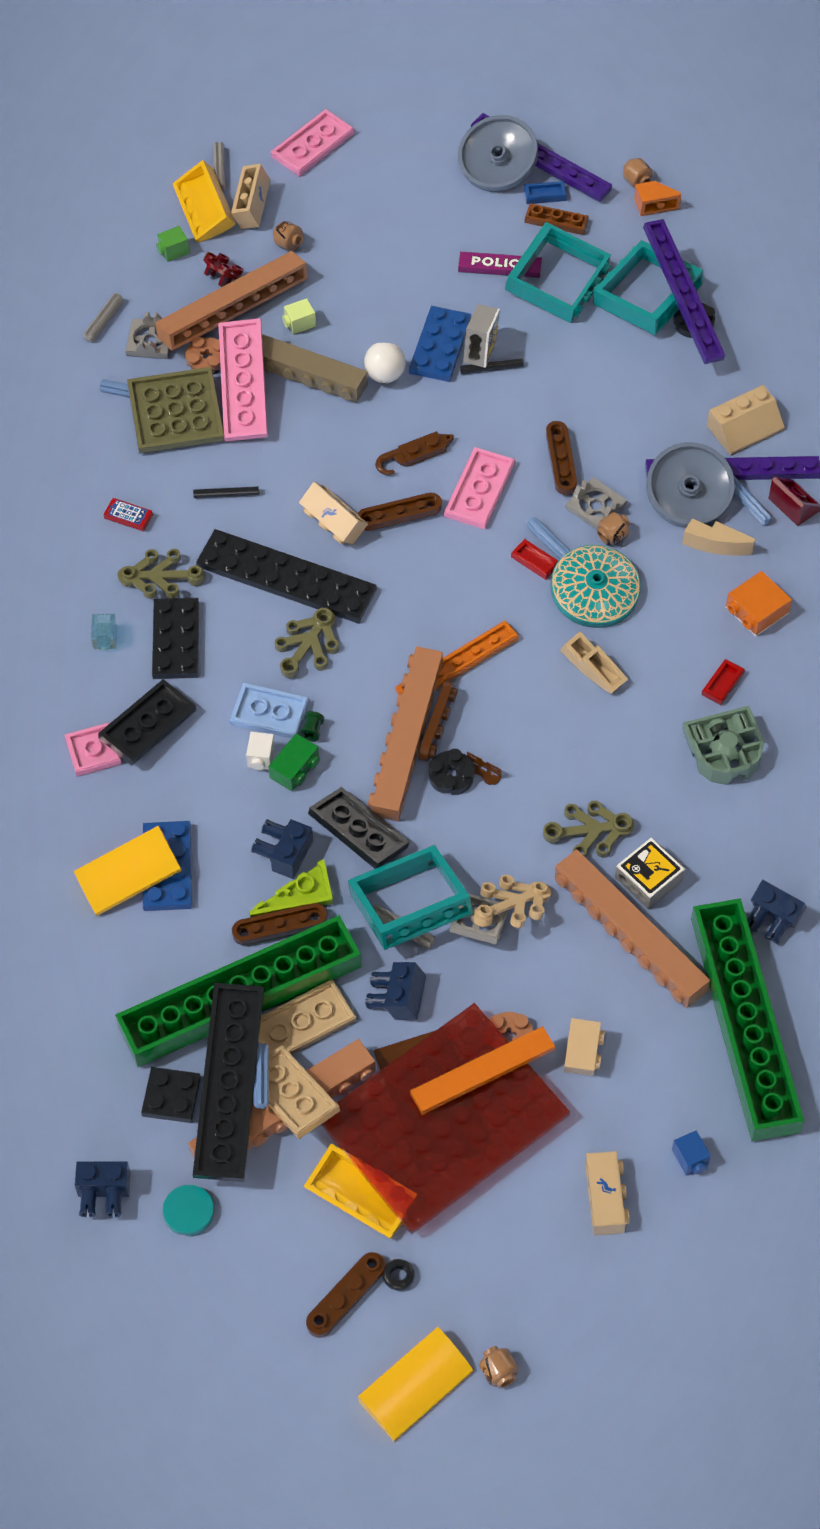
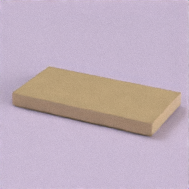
[259,979,356,1055]
[268,1045,340,1139]

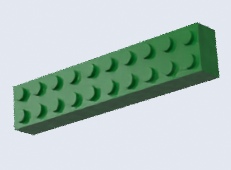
[691,898,804,1142]
[115,915,362,1067]

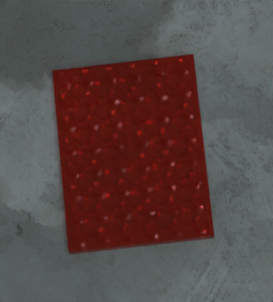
[321,1003,570,1235]

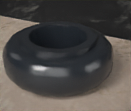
[382,1259,415,1291]

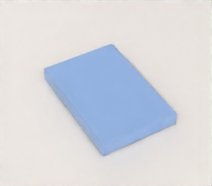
[230,683,309,738]

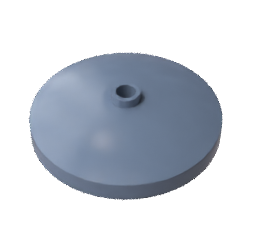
[458,115,538,191]
[646,442,735,527]

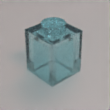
[91,614,117,650]

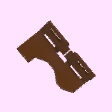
[467,751,501,785]

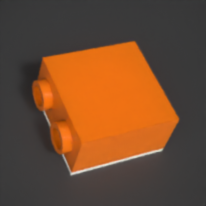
[726,570,792,637]

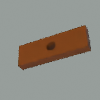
[524,203,589,235]

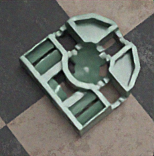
[682,706,764,785]

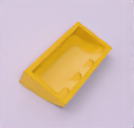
[172,160,236,242]
[74,826,182,916]
[304,1144,419,1239]
[358,1327,473,1441]

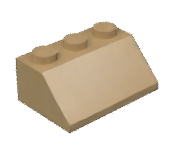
[707,385,785,456]

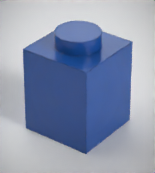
[672,1130,711,1176]

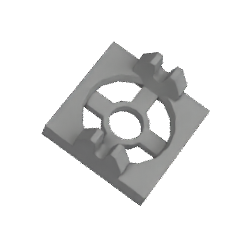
[126,312,170,359]
[565,477,627,530]
[450,893,509,945]

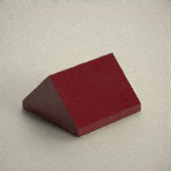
[768,476,820,526]

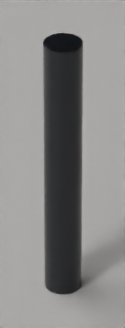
[460,358,524,374]
[193,486,259,498]

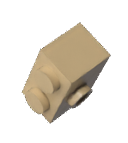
[564,1018,605,1076]

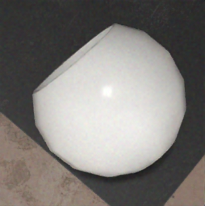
[364,343,406,383]

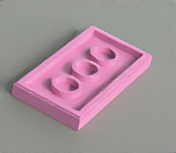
[270,109,355,177]
[444,447,515,529]

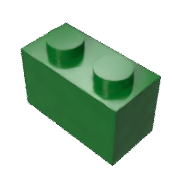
[268,734,320,791]

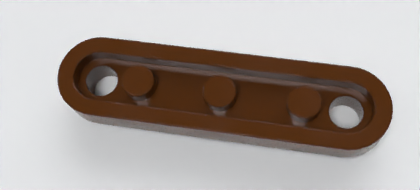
[546,421,577,495]
[358,492,442,531]
[419,681,458,762]
[232,903,327,945]
[306,1252,385,1338]

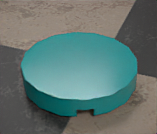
[163,1185,214,1236]

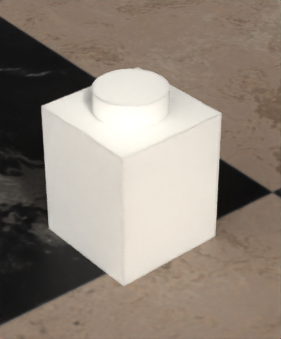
[246,732,275,770]

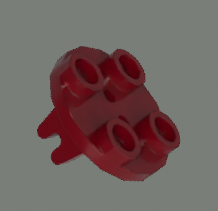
[203,252,244,287]

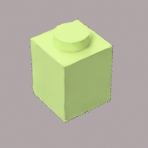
[282,298,316,335]

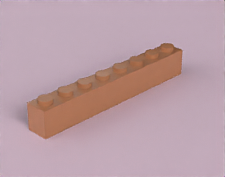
[155,251,308,351]
[368,646,443,822]
[555,849,710,1008]
[188,1039,376,1158]

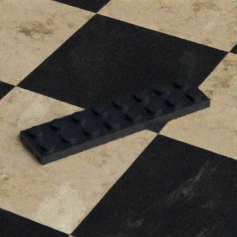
[196,529,377,624]
[192,983,264,1182]

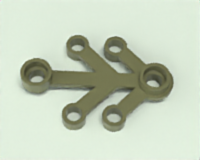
[117,549,205,599]
[275,608,339,678]
[543,801,634,858]

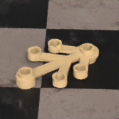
[473,875,551,928]

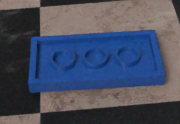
[409,305,471,382]
[143,821,192,911]

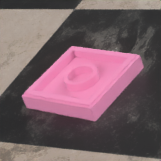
[65,723,122,776]

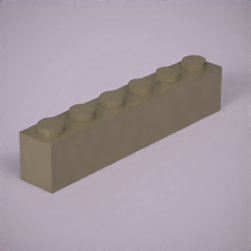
[262,334,368,403]

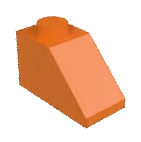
[634,181,681,216]

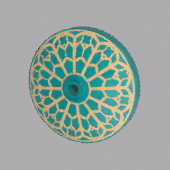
[550,545,640,628]

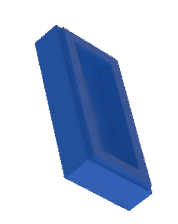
[524,181,567,204]

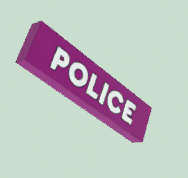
[458,251,542,278]

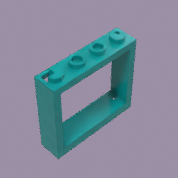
[505,222,611,323]
[593,240,703,335]
[348,845,473,950]

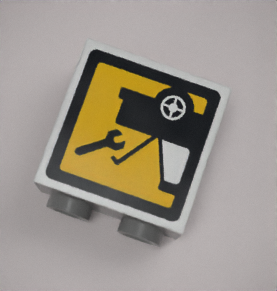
[463,304,500,368]
[615,838,685,909]

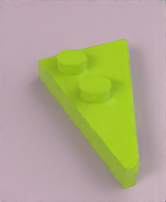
[249,860,333,917]

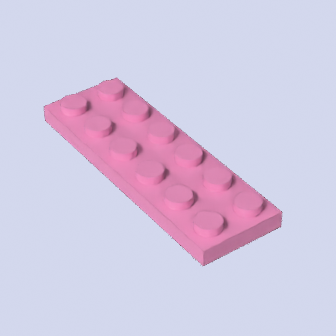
[218,318,268,442]

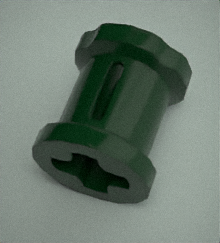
[299,711,324,742]

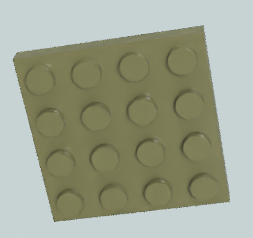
[127,367,224,453]

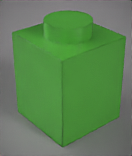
[156,226,190,262]

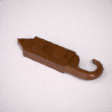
[375,431,454,475]

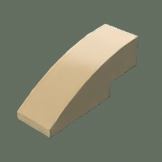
[682,519,756,556]
[560,631,628,694]

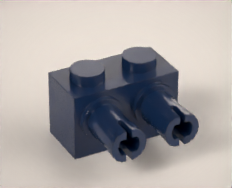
[251,819,313,879]
[747,879,807,945]
[365,962,426,1020]
[75,1161,131,1218]

